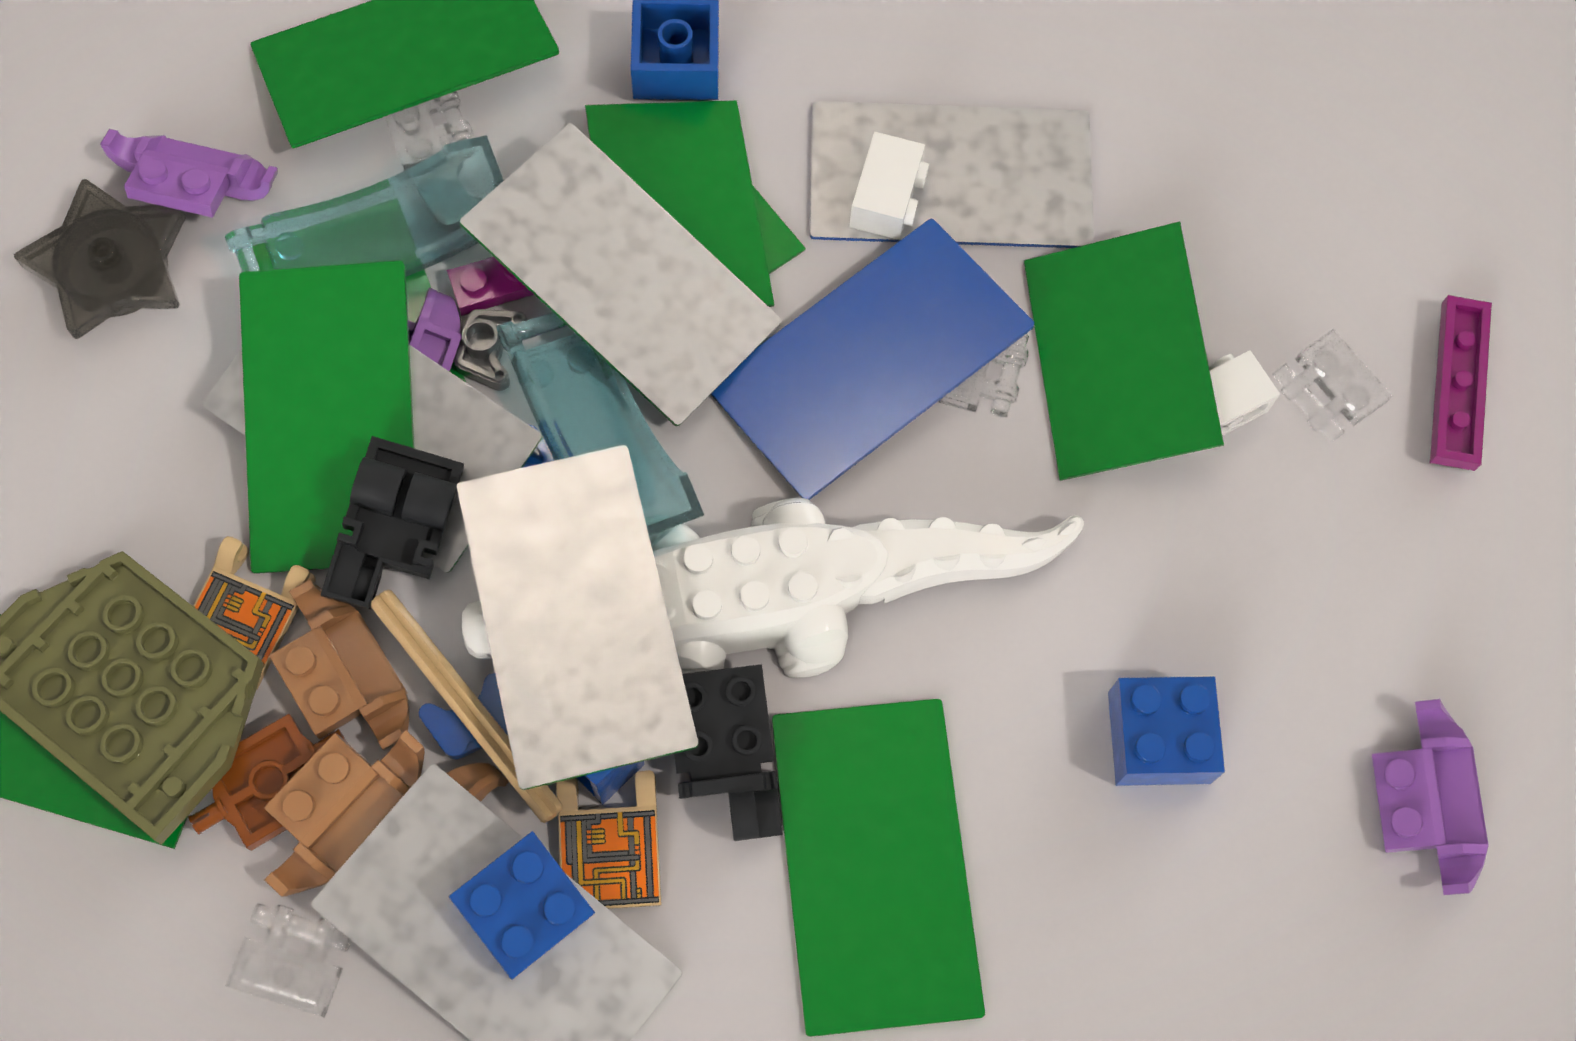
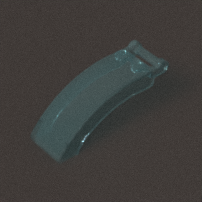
[225,135,504,276]
[497,312,704,537]

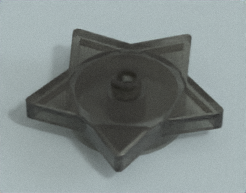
[14,179,187,339]

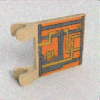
[193,536,316,690]
[556,770,661,909]

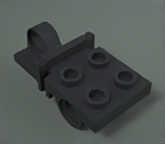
[321,436,464,610]
[674,664,783,841]

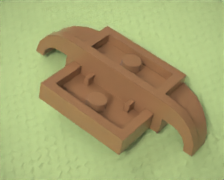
[269,579,410,750]
[264,730,425,897]

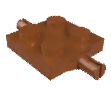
[188,714,347,851]

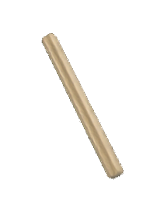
[371,590,563,823]

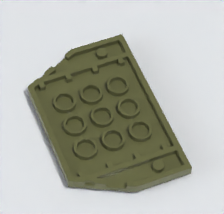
[0,551,264,845]

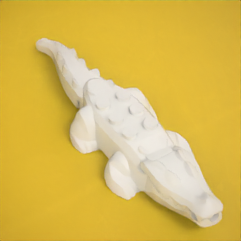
[462,498,1084,678]

